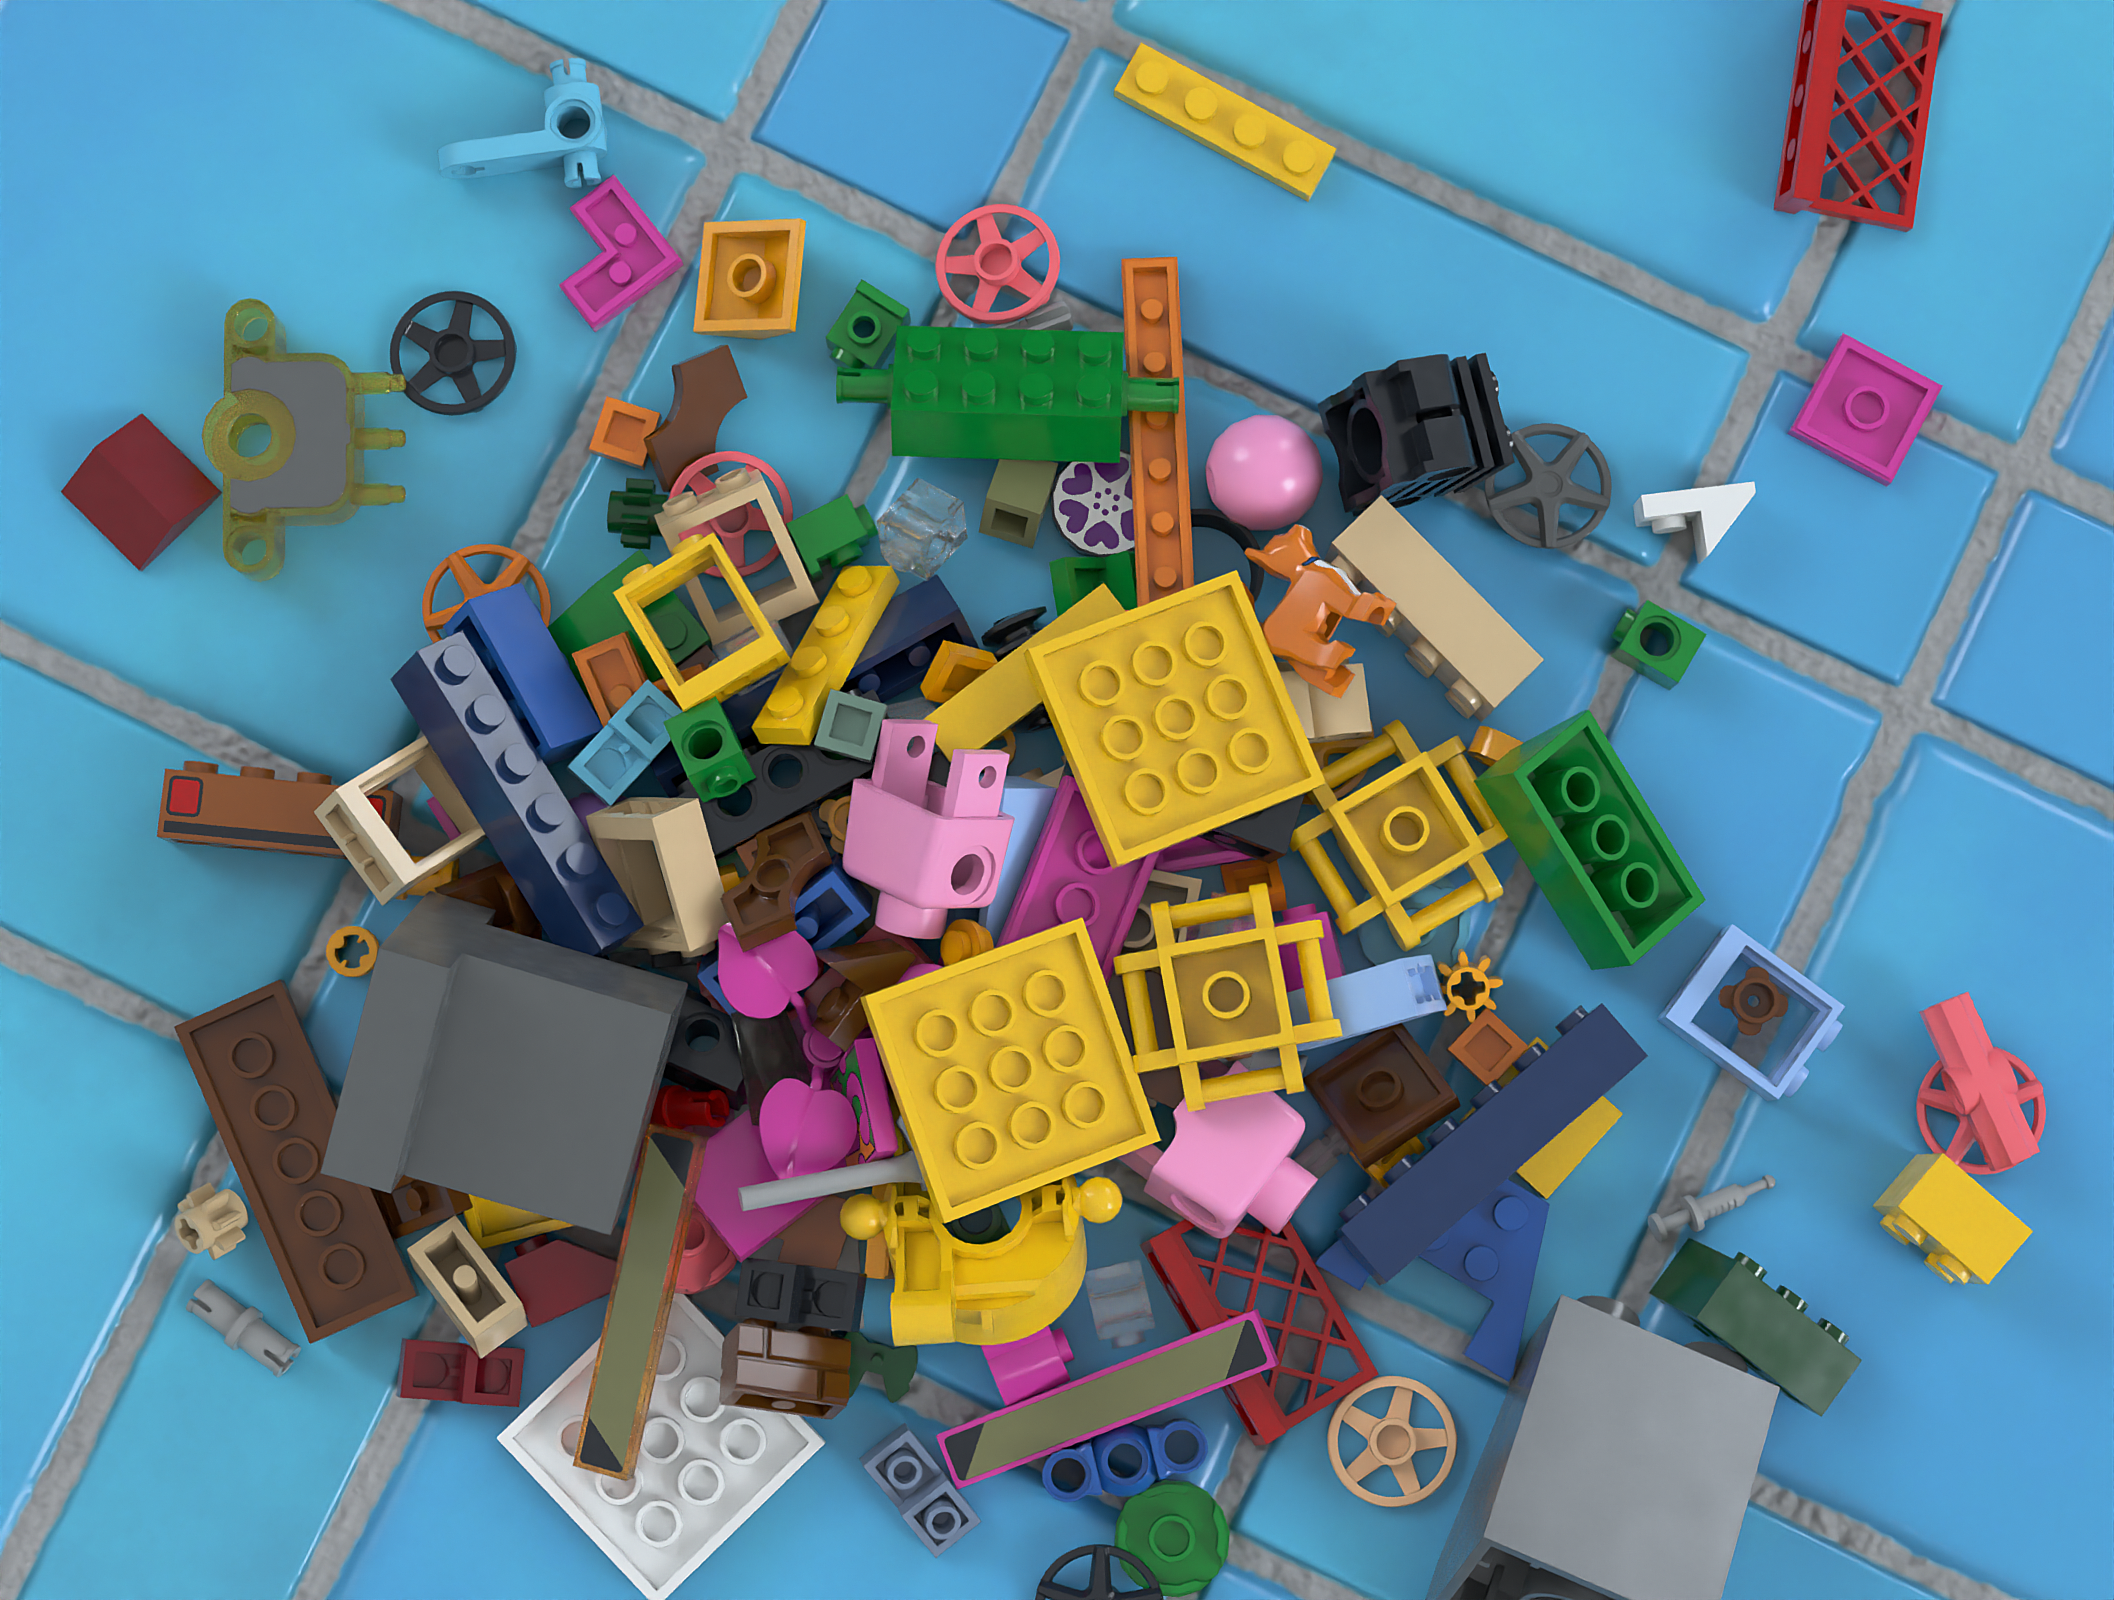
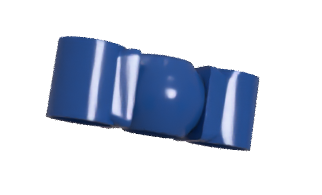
[1042,1418,1208,1502]

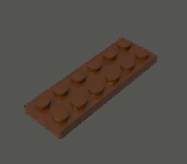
[174,979,420,1344]

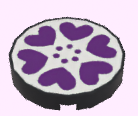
[1051,449,1135,557]

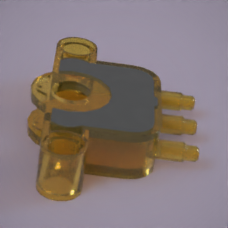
[202,298,406,582]

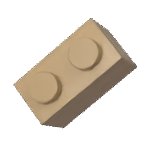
[407,1215,528,1359]

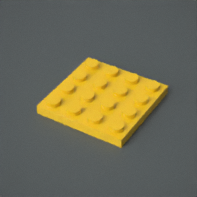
[1023,570,1326,869]
[860,917,1161,1223]

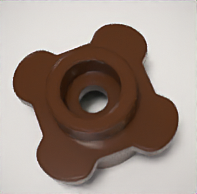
[1718,967,1788,1036]

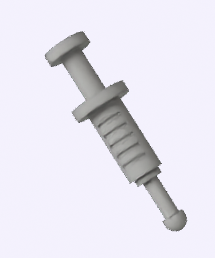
[1648,1175,1776,1242]

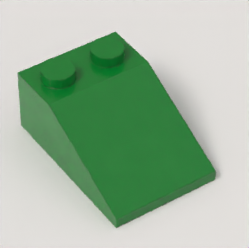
[547,549,714,726]

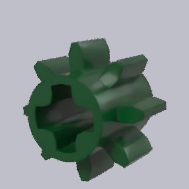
[607,478,669,550]

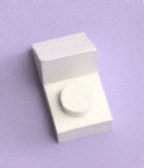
[1633,482,1756,564]

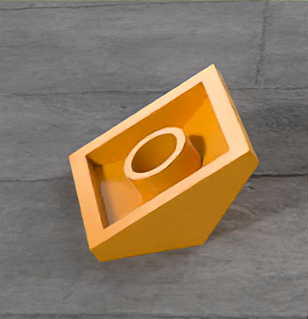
[693,218,806,340]

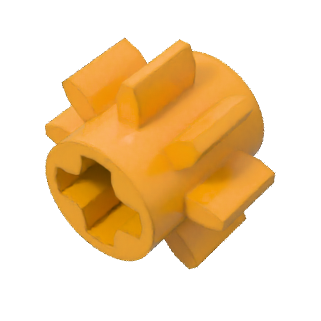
[1436,949,1503,1023]

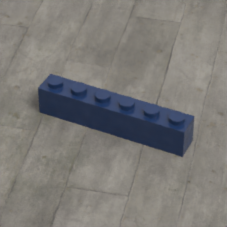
[650,574,980,798]
[390,631,645,958]
[1334,1003,1648,1286]

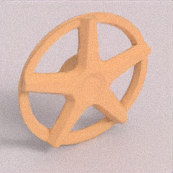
[1327,1376,1457,1507]

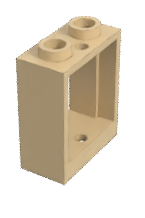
[654,468,819,649]
[314,736,488,906]
[586,797,730,957]

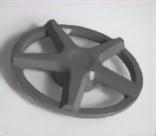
[1484,423,1612,549]

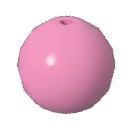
[1205,415,1323,531]

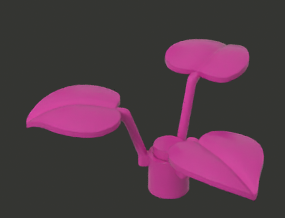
[718,923,942,1180]

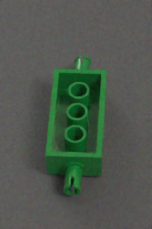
[836,325,1179,463]

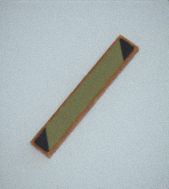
[573,1123,708,1481]

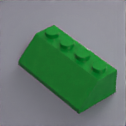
[1474,710,1706,970]

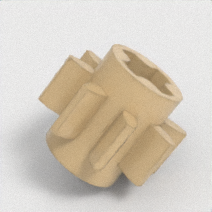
[174,1183,248,1260]

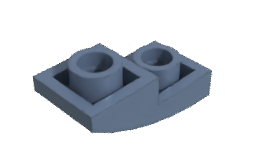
[859,1422,981,1558]

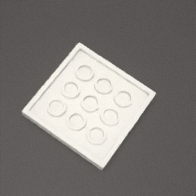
[497,1289,826,1600]

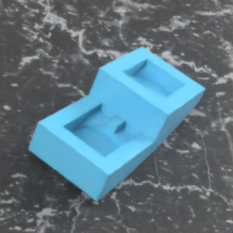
[567,679,683,807]

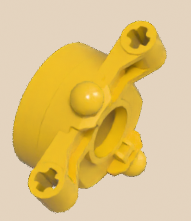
[839,1088,1123,1346]

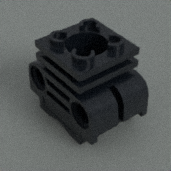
[1317,353,1515,517]

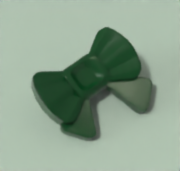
[844,1331,918,1403]

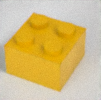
[1873,1153,2033,1285]

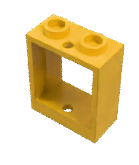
[613,532,791,712]

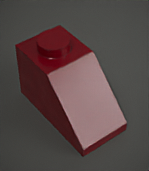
[504,1233,623,1328]

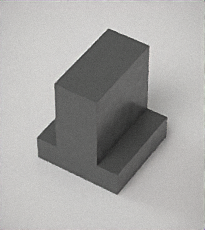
[321,891,688,1235]

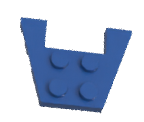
[1314,1178,1550,1382]

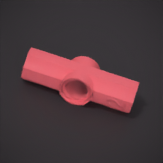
[1919,992,2040,1171]

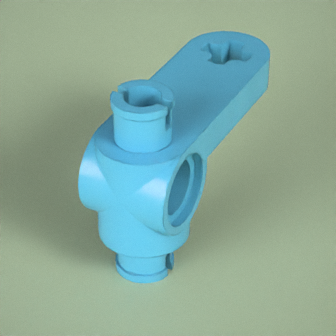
[437,58,607,188]

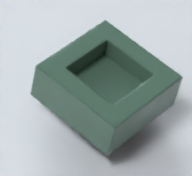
[814,689,888,764]

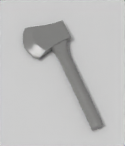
[738,1115,927,1211]

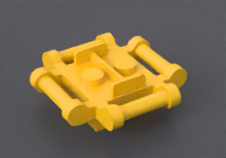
[1289,719,1509,952]
[1113,882,1343,1112]

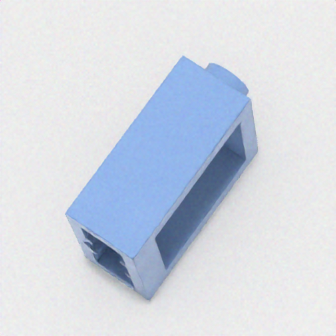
[1656,924,1845,1101]
[1287,954,1447,1052]

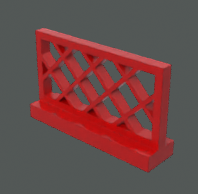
[1773,0,1943,232]
[1139,1219,1379,1446]

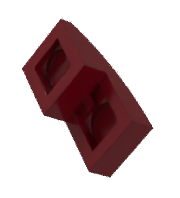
[396,1338,525,1407]

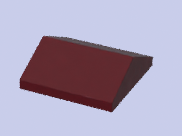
[61,413,222,572]

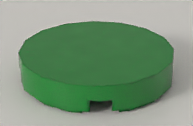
[1114,1479,1230,1597]

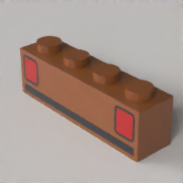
[157,761,403,860]

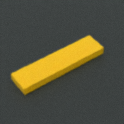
[923,583,1126,763]

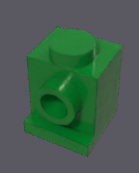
[825,279,911,369]
[786,494,879,583]

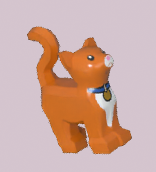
[1242,524,1397,699]

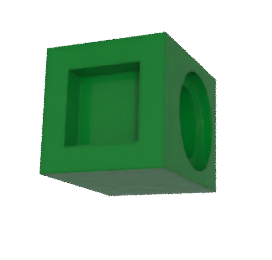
[1610,600,1707,690]
[663,696,756,803]

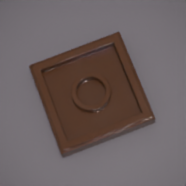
[1303,1023,1461,1169]

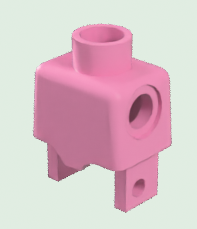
[842,719,1015,939]
[1117,1059,1318,1238]

